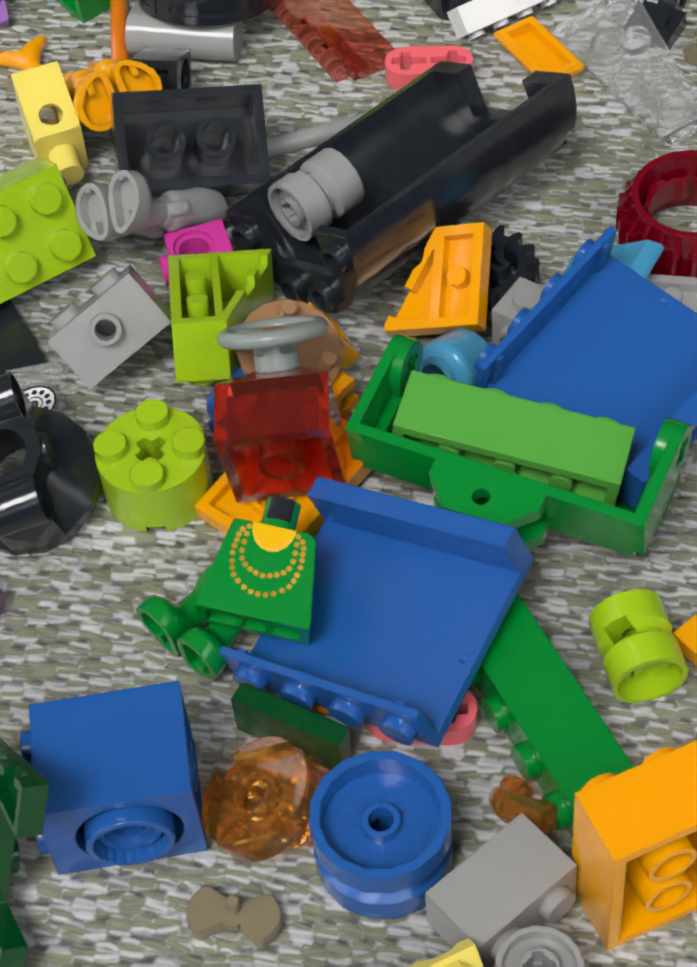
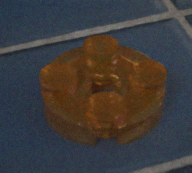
[202,736,320,862]

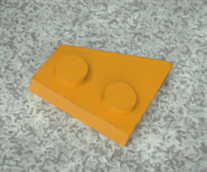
[384,222,492,337]

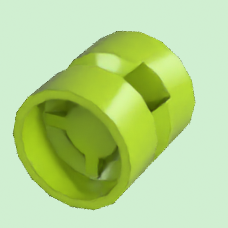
[588,589,689,703]

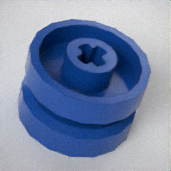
[309,751,453,919]

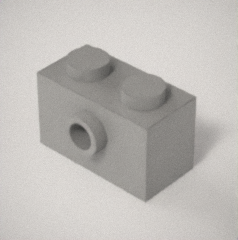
[47,265,171,390]
[425,813,577,967]

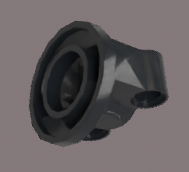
[0,372,102,556]

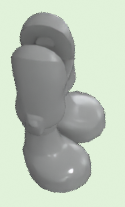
[75,170,228,240]

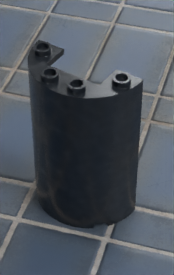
[225,61,577,313]

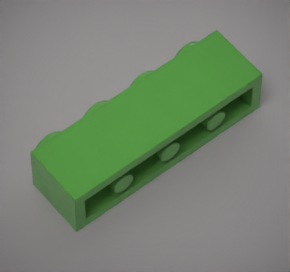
[392,370,636,506]

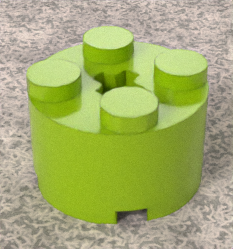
[93,399,213,532]

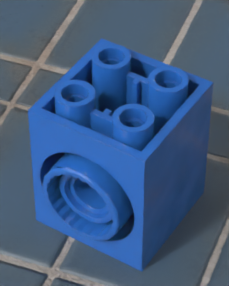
[20,680,208,875]

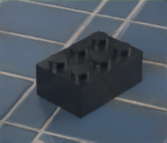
[110,84,270,198]

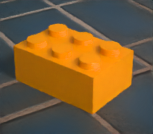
[572,740,697,951]

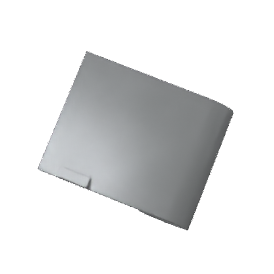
[125,0,243,62]

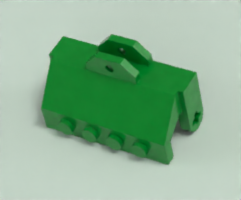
[345,334,692,557]

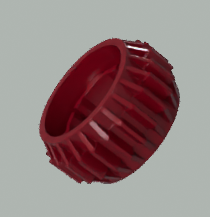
[616,150,697,277]

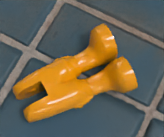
[63,59,163,132]

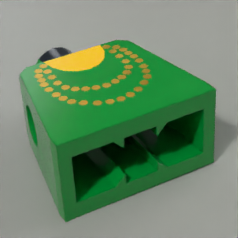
[196,496,316,645]

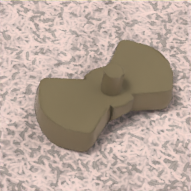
[186,886,283,949]

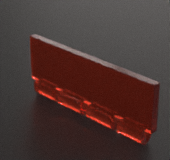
[270,0,394,83]

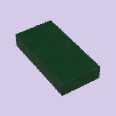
[231,683,353,770]

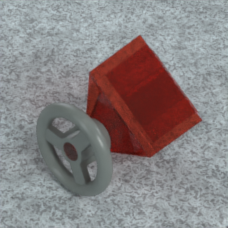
[214,315,347,503]

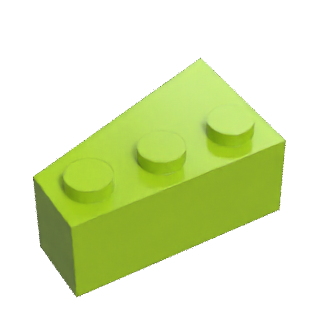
[168,249,274,386]

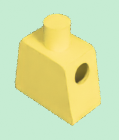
[11,61,89,186]

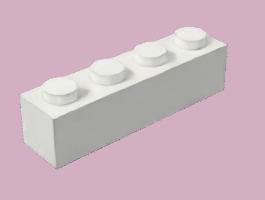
[447,0,557,40]

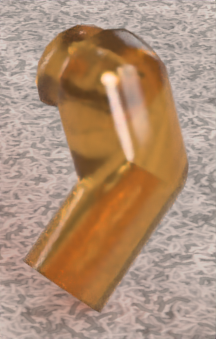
[488,775,557,835]

